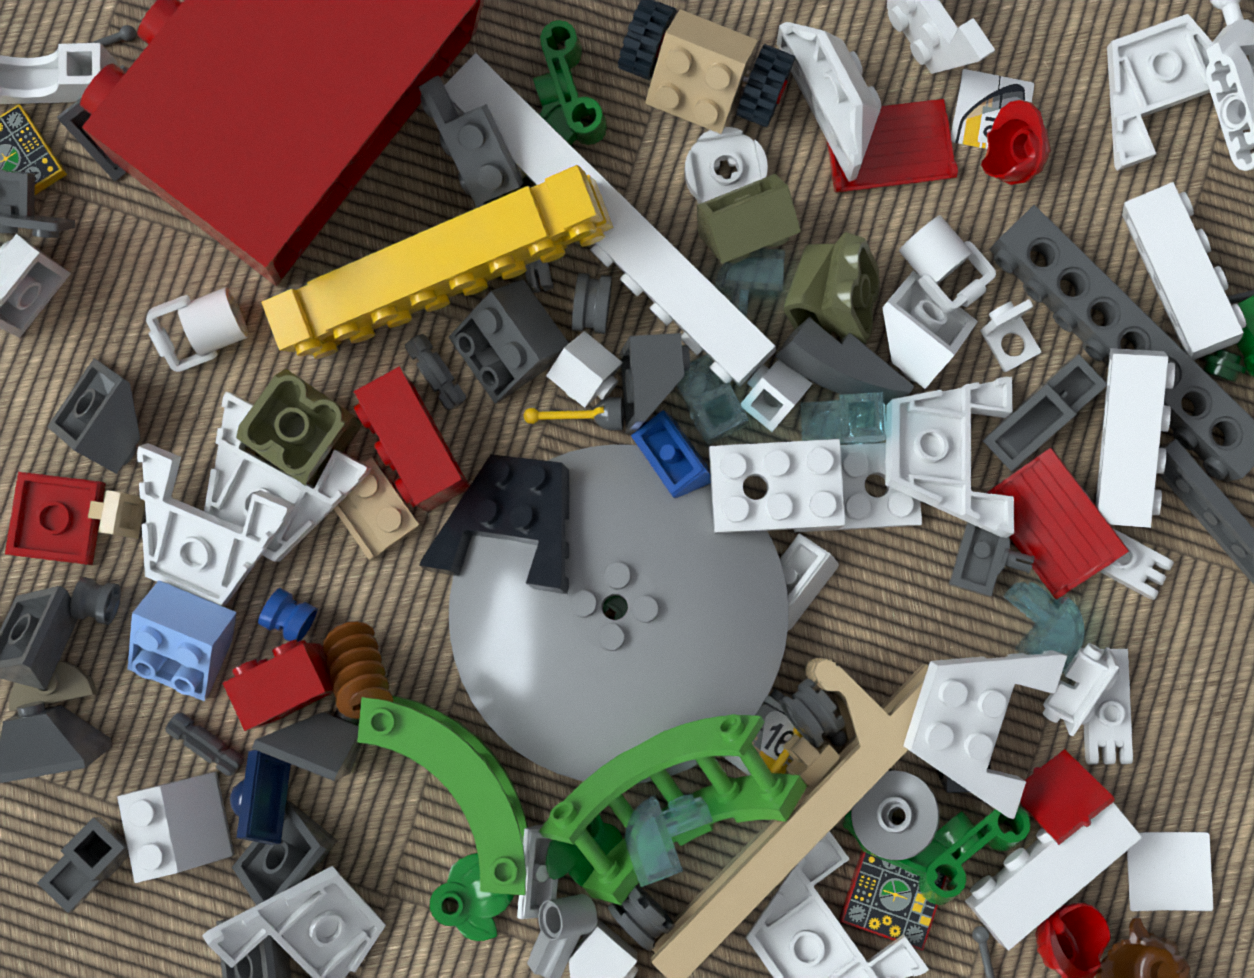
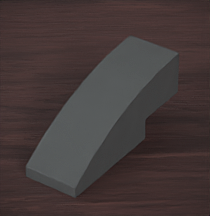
[775,317,914,405]
[982,353,1107,472]

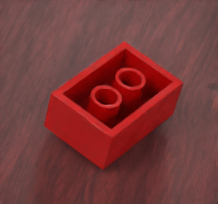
[353,366,470,513]

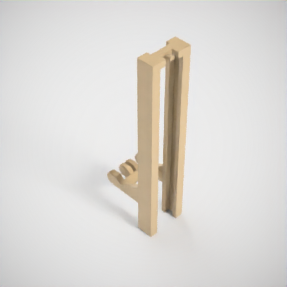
[651,657,929,978]

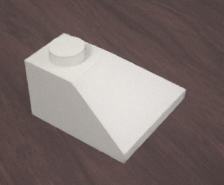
[882,271,978,389]

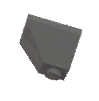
[619,333,690,434]
[47,358,140,474]
[0,701,113,783]
[252,708,362,781]

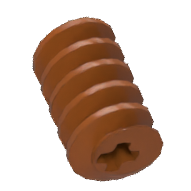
[323,621,393,719]

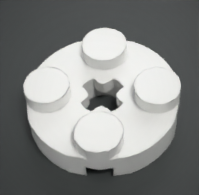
[684,127,768,204]

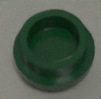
[1203,350,1246,383]

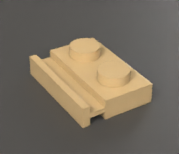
[334,457,421,561]

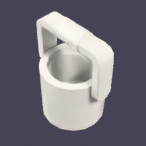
[899,215,996,314]
[146,287,248,372]

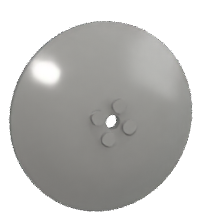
[449,444,789,783]

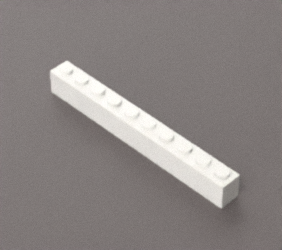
[444,53,776,387]

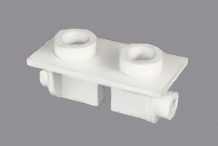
[1043,643,1119,736]

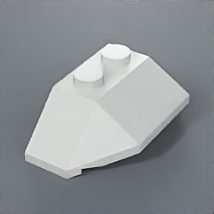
[777,22,881,182]

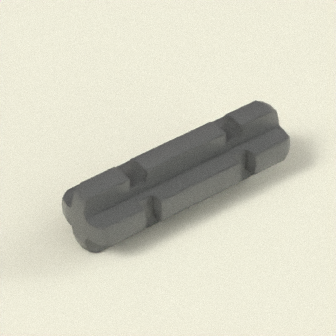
[405,334,466,410]
[165,713,244,776]

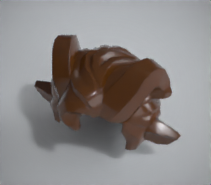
[1095,917,1191,978]

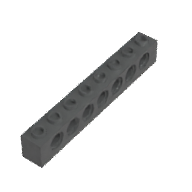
[989,205,1254,483]

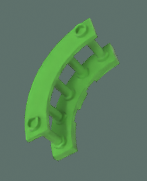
[357,695,529,896]
[538,714,807,905]

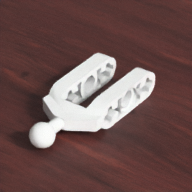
[1206,0,1254,171]

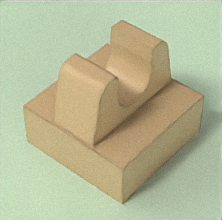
[88,490,145,539]
[783,734,841,788]

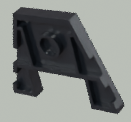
[419,454,569,594]

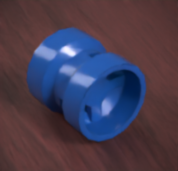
[258,588,318,642]

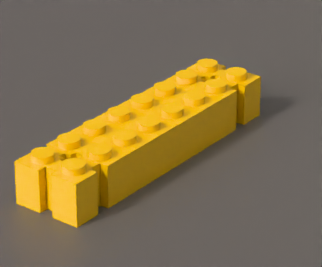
[261,165,614,359]

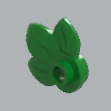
[546,814,623,887]
[429,853,514,941]

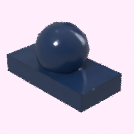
[230,750,291,845]

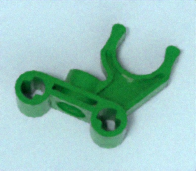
[522,20,607,184]
[842,806,1031,905]

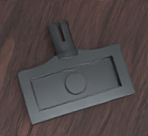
[948,515,1034,597]

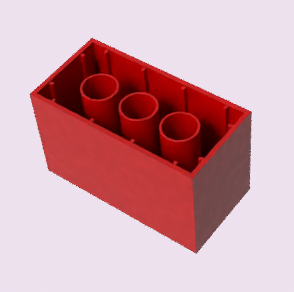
[80,0,484,287]

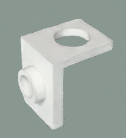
[980,299,1041,372]

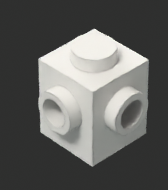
[546,331,623,408]
[740,359,812,432]

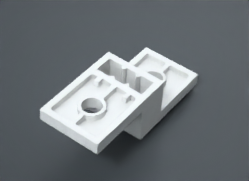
[709,439,922,533]

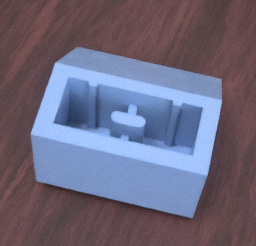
[127,580,237,701]

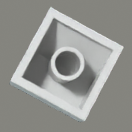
[0,234,71,338]
[117,771,234,883]

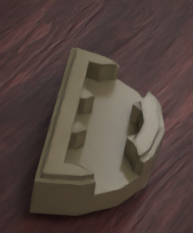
[9,661,98,712]

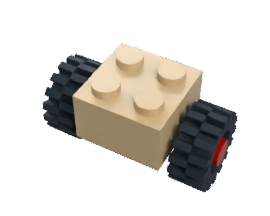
[618,0,795,134]

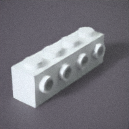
[1122,182,1246,360]
[1095,348,1175,528]
[965,802,1142,951]

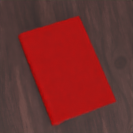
[827,99,958,193]
[986,448,1129,600]

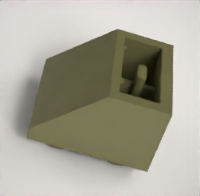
[697,174,801,264]

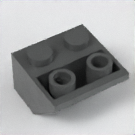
[449,279,569,404]

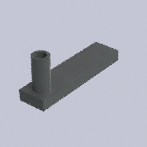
[1158,439,1254,585]

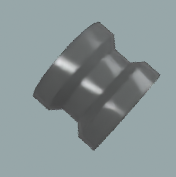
[70,577,121,625]

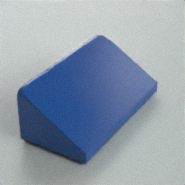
[631,410,711,499]

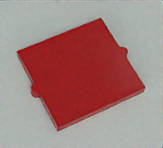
[1019,749,1115,845]

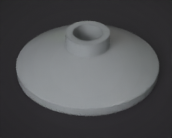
[851,770,939,860]

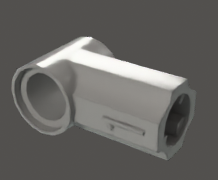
[527,894,597,978]

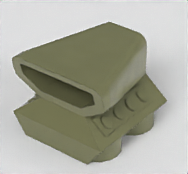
[784,232,880,344]
[236,369,362,487]

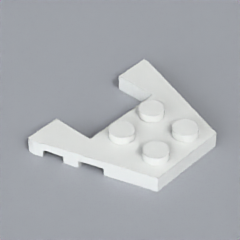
[887,0,995,74]
[1107,14,1246,171]
[885,377,1014,538]
[204,392,372,562]
[137,443,295,606]
[903,650,1067,819]
[746,831,929,978]
[202,866,386,978]

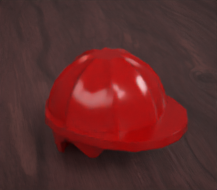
[981,100,1052,185]
[1035,903,1111,978]

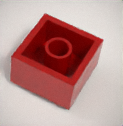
[222,639,334,731]

